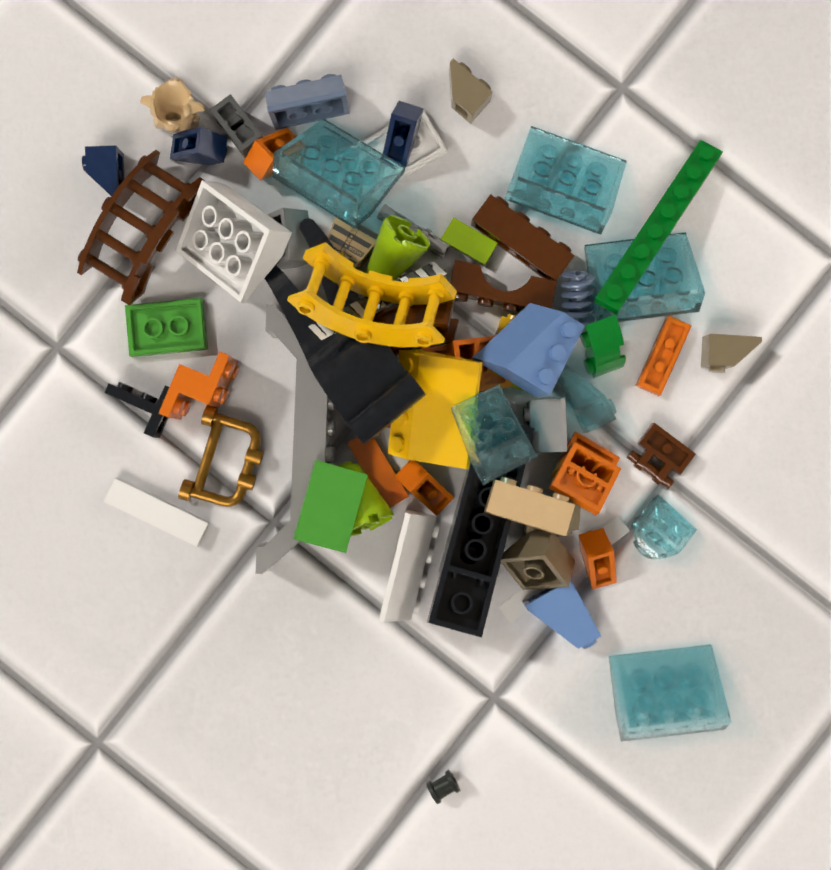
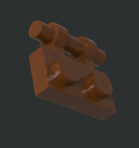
[626,423,696,489]

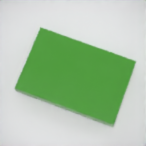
[125,298,208,357]
[293,460,368,553]

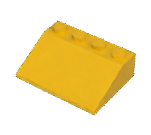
[388,349,483,469]

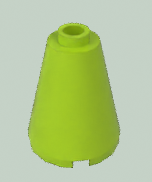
[366,215,430,281]
[339,461,394,537]

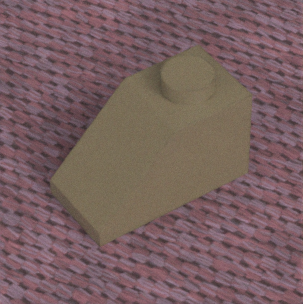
[701,334,762,373]

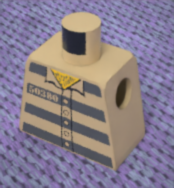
[328,211,378,270]

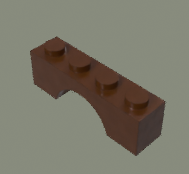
[450,260,557,313]

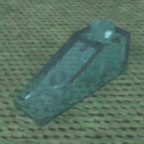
[558,364,617,433]

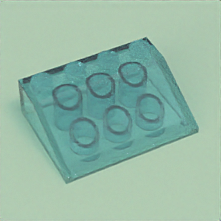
[273,118,406,229]
[504,126,627,235]
[584,232,705,322]
[609,644,732,742]

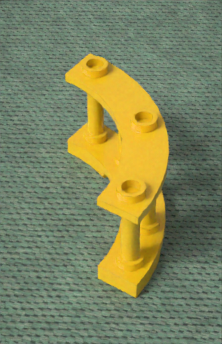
[287,242,457,347]

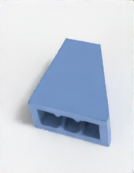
[523,580,601,649]

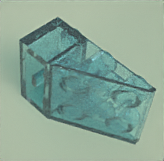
[451,384,538,486]

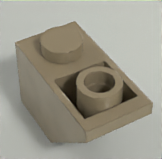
[449,58,492,124]

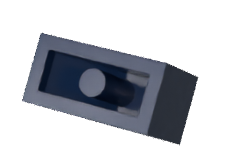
[381,101,424,168]
[170,127,228,166]
[82,145,124,196]

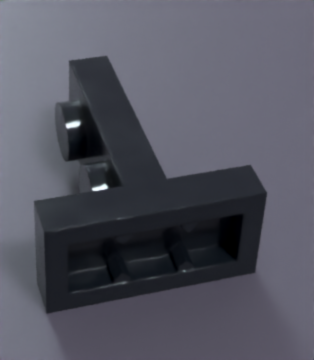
[104,382,169,438]

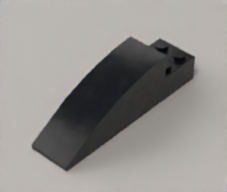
[427,414,535,638]

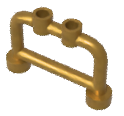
[178,405,264,507]

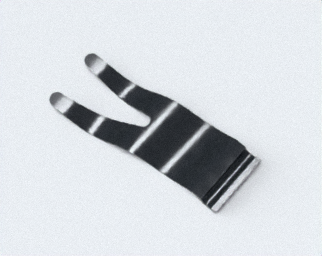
[264,218,426,445]

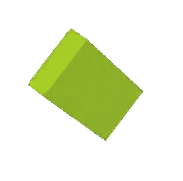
[440,217,498,266]

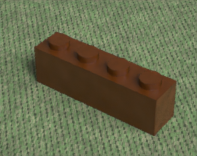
[471,194,575,281]

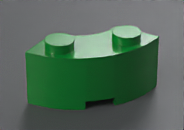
[580,314,626,378]

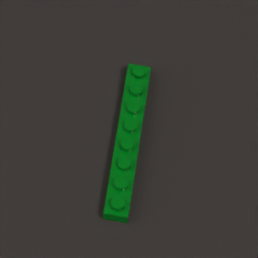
[594,140,723,315]

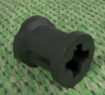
[426,770,460,804]

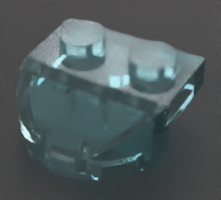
[631,495,697,559]

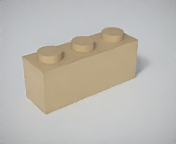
[484,477,575,536]

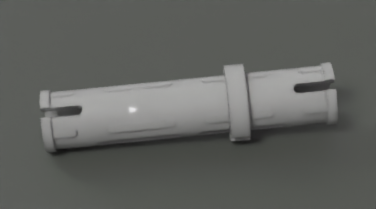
[377,204,450,259]

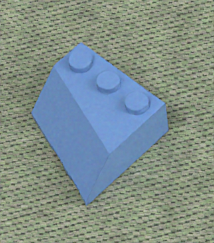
[472,303,585,398]

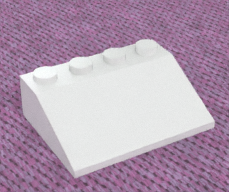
[176,180,292,302]
[379,509,440,622]

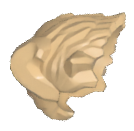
[140,77,205,133]

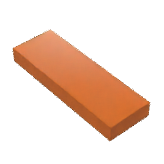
[635,315,692,396]
[347,437,409,508]

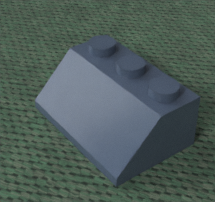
[265,74,350,130]

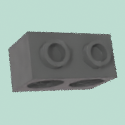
[210,94,263,158]

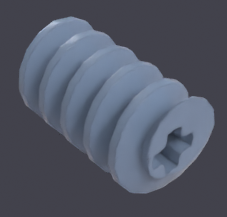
[561,271,595,326]

